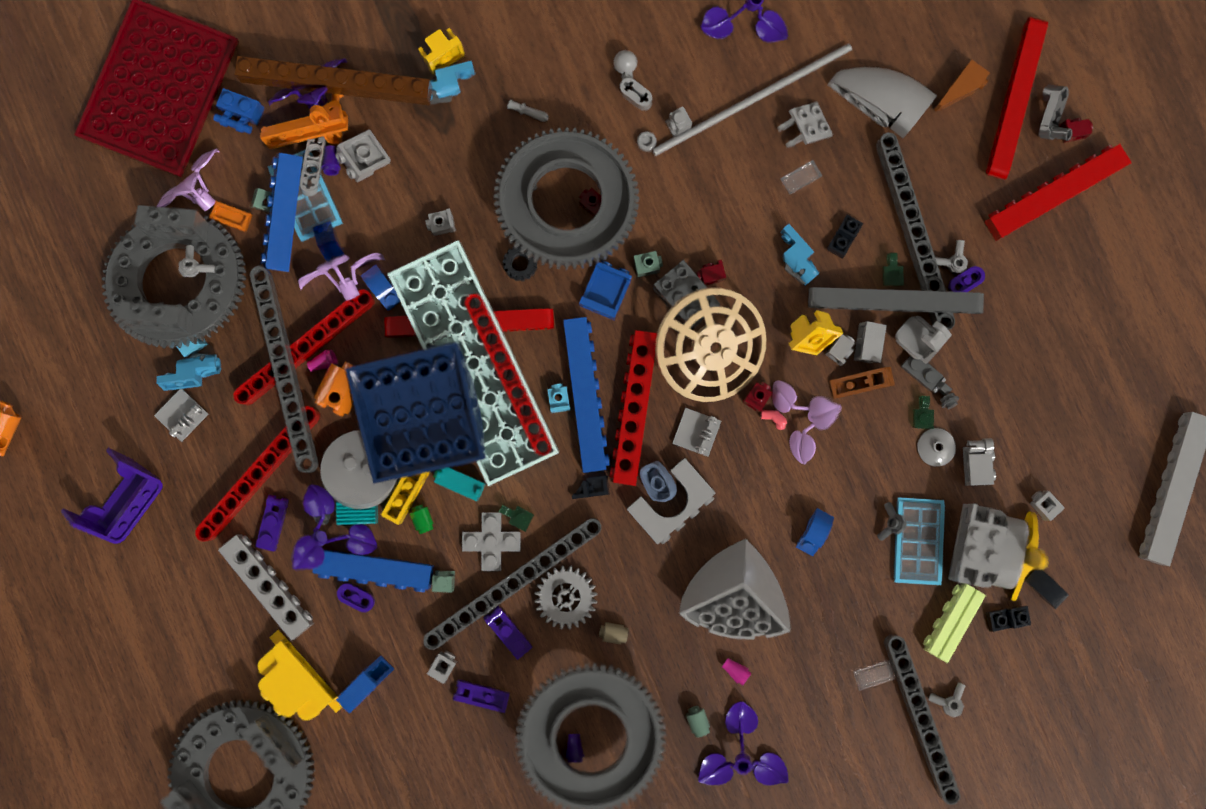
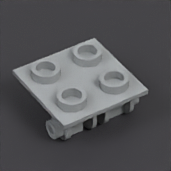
[154,389,208,442]
[672,408,721,457]

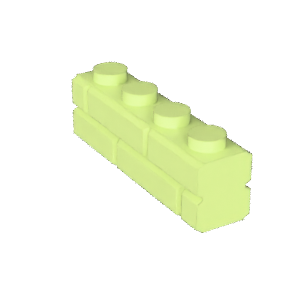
[923,583,986,663]

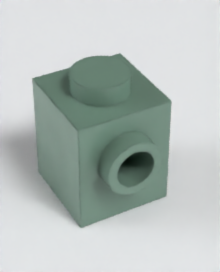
[633,251,663,278]

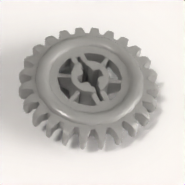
[534,566,598,630]

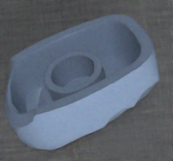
[640,461,677,502]

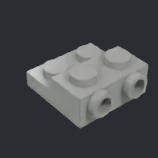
[335,129,391,182]

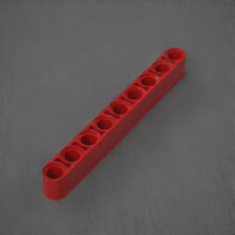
[986,16,1048,180]
[233,289,375,405]
[465,294,552,455]
[384,309,554,338]
[195,406,320,542]

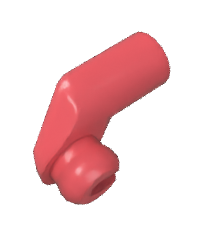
[761,410,787,430]

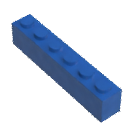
[260,153,303,272]
[312,549,434,592]

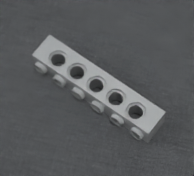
[218,534,314,641]

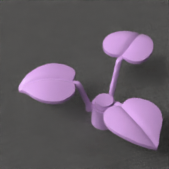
[157,149,219,211]
[298,253,385,301]
[772,380,841,464]

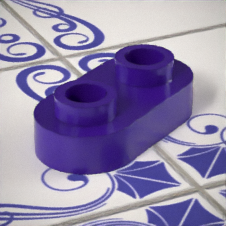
[948,266,985,292]
[337,583,375,612]

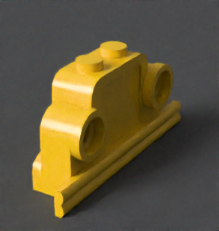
[258,629,342,720]

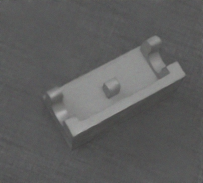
[854,321,887,363]

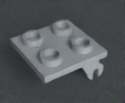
[778,102,833,148]

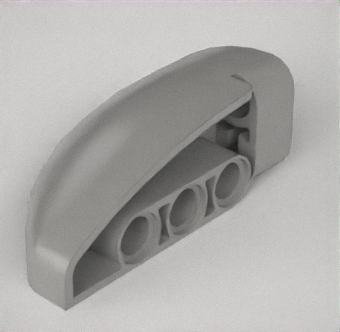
[828,67,937,138]

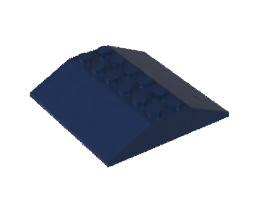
[346,342,486,484]

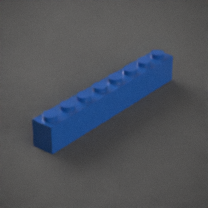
[564,317,610,473]

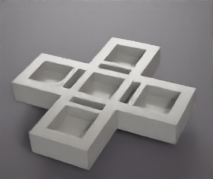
[462,513,521,571]

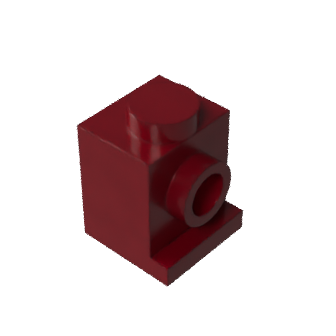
[1059,118,1093,143]
[579,187,601,218]
[696,259,726,286]
[743,382,773,413]

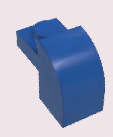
[361,264,401,311]
[796,508,834,556]

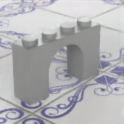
[627,458,715,544]

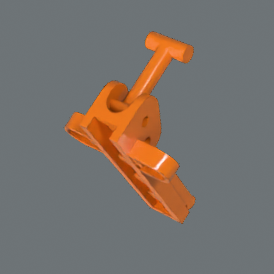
[260,94,348,149]

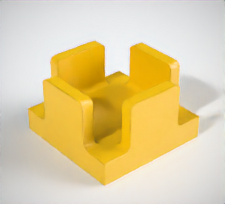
[418,28,465,76]
[789,310,843,356]

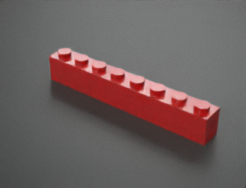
[984,144,1132,241]

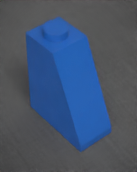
[336,656,394,714]

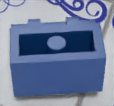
[214,88,265,134]

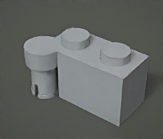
[963,438,996,486]

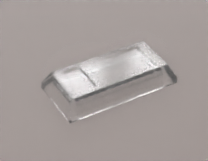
[780,160,822,195]
[853,660,896,691]

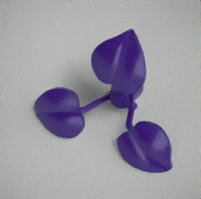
[701,0,788,42]
[268,59,347,109]
[293,485,377,570]
[698,701,789,785]

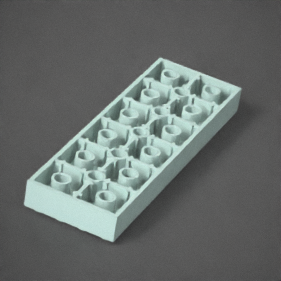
[388,240,560,486]

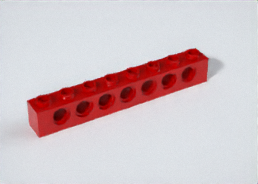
[610,330,658,486]

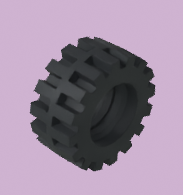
[503,247,537,281]

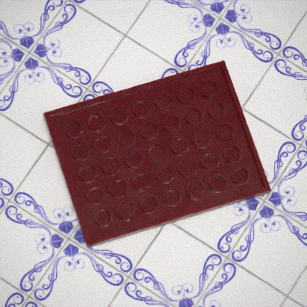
[74,0,239,178]

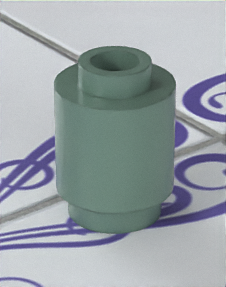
[686,706,710,737]

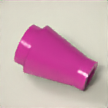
[307,350,338,372]
[722,658,752,686]

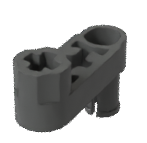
[1039,84,1072,141]

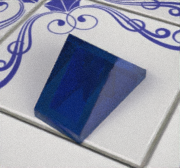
[313,220,345,263]

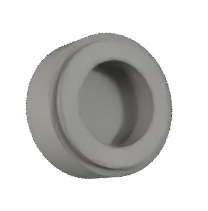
[637,132,656,152]

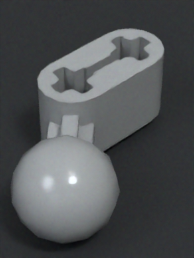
[614,50,652,111]

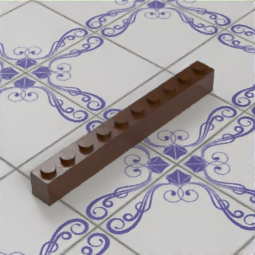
[235,56,432,105]

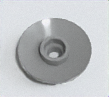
[917,428,956,466]

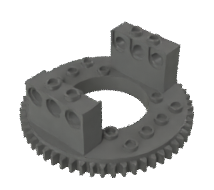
[494,128,639,270]
[102,205,247,349]
[516,663,666,809]
[161,699,315,809]

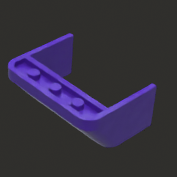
[61,448,163,544]

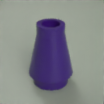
[322,145,341,176]
[565,734,585,763]

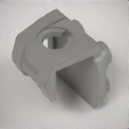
[895,316,951,364]

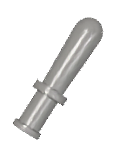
[508,99,549,122]

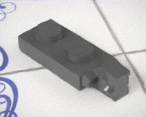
[901,355,952,396]

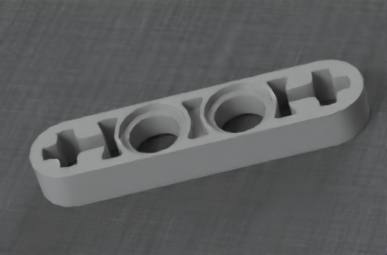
[300,136,326,196]

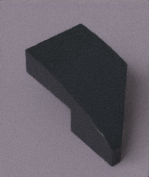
[572,475,610,499]

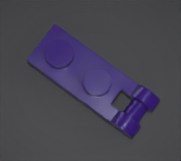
[255,494,289,552]
[483,605,533,660]
[453,679,510,713]

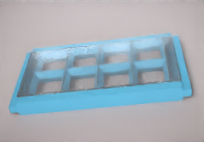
[268,150,343,242]
[894,498,945,585]

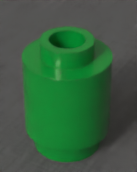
[409,504,434,534]

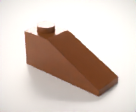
[934,60,990,112]
[830,367,895,399]

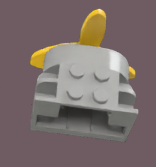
[948,504,1047,601]

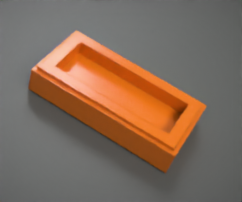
[209,201,253,232]

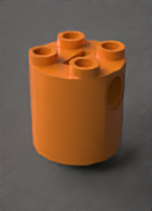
[313,362,354,417]
[0,400,22,456]

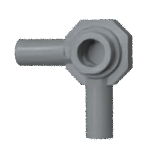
[935,240,968,274]
[179,245,215,277]
[928,683,965,718]

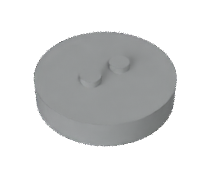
[320,430,400,509]

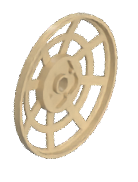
[655,288,766,402]

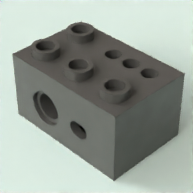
[653,260,721,330]

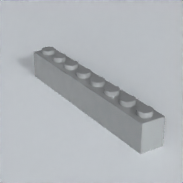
[1139,412,1206,566]

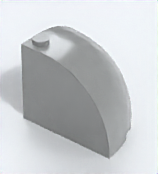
[679,539,791,639]

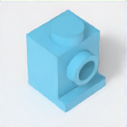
[548,384,570,413]

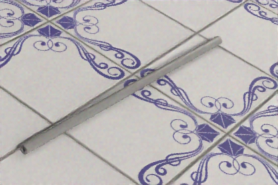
[652,44,852,156]

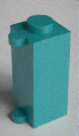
[433,467,486,501]

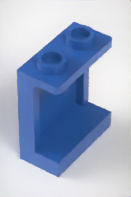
[579,261,632,320]

